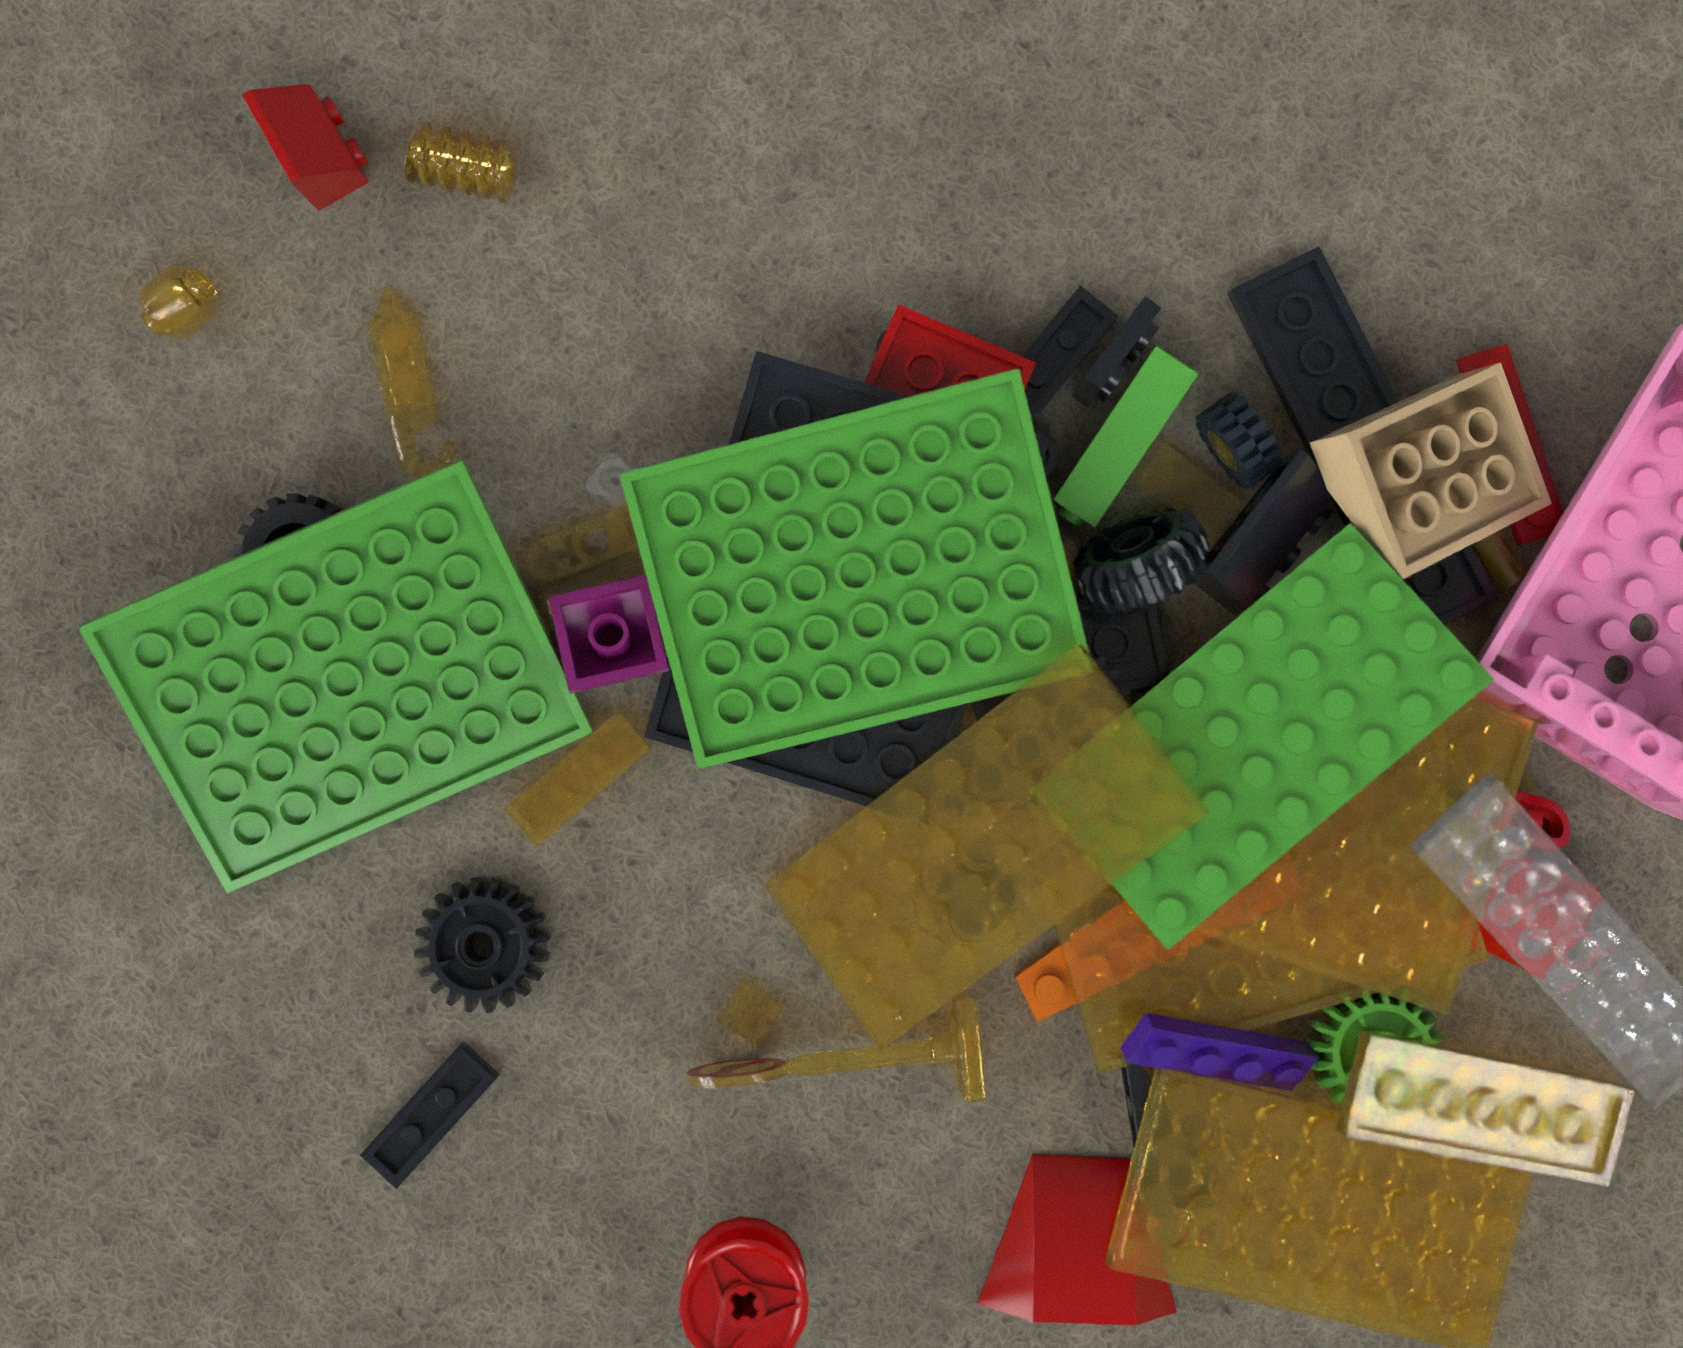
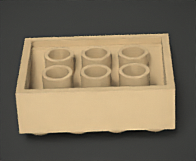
[1310,362,1552,579]

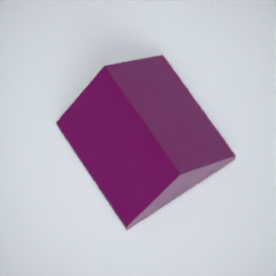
[549,575,669,694]

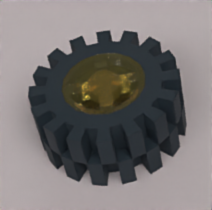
[1195,392,1283,489]

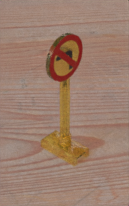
[686,993,986,1103]

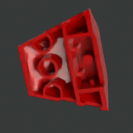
[977,1154,1177,1326]

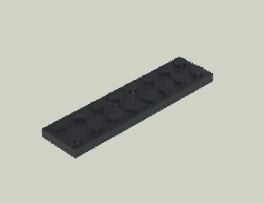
[1227,247,1499,625]

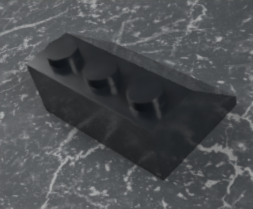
[1194,449,1333,615]

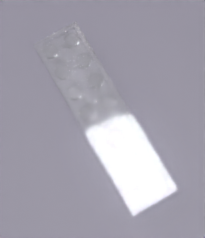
[1409,774,1683,1110]

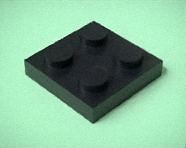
[1072,296,1161,408]

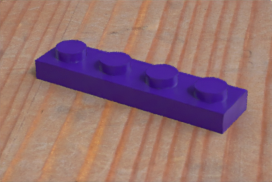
[1121,1013,1319,1091]

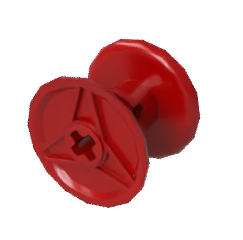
[679,1216,809,1348]

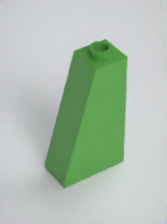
[1053,344,1199,527]

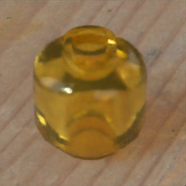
[139,265,217,340]

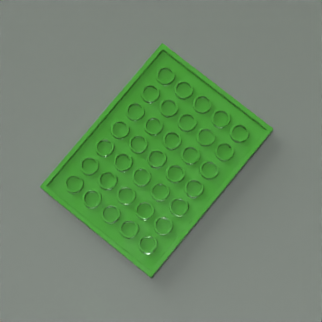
[619,368,1094,769]
[78,458,593,894]

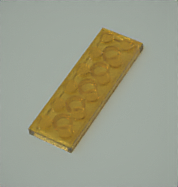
[1335,1030,1635,1186]

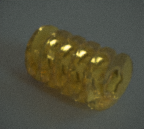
[405,121,515,204]

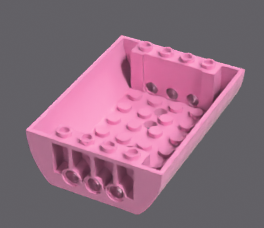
[1473,323,1683,820]

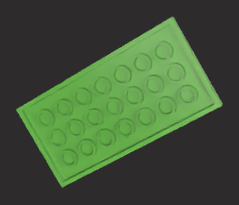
[1032,523,1494,950]

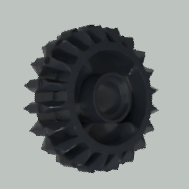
[1073,508,1211,614]
[414,877,551,1013]

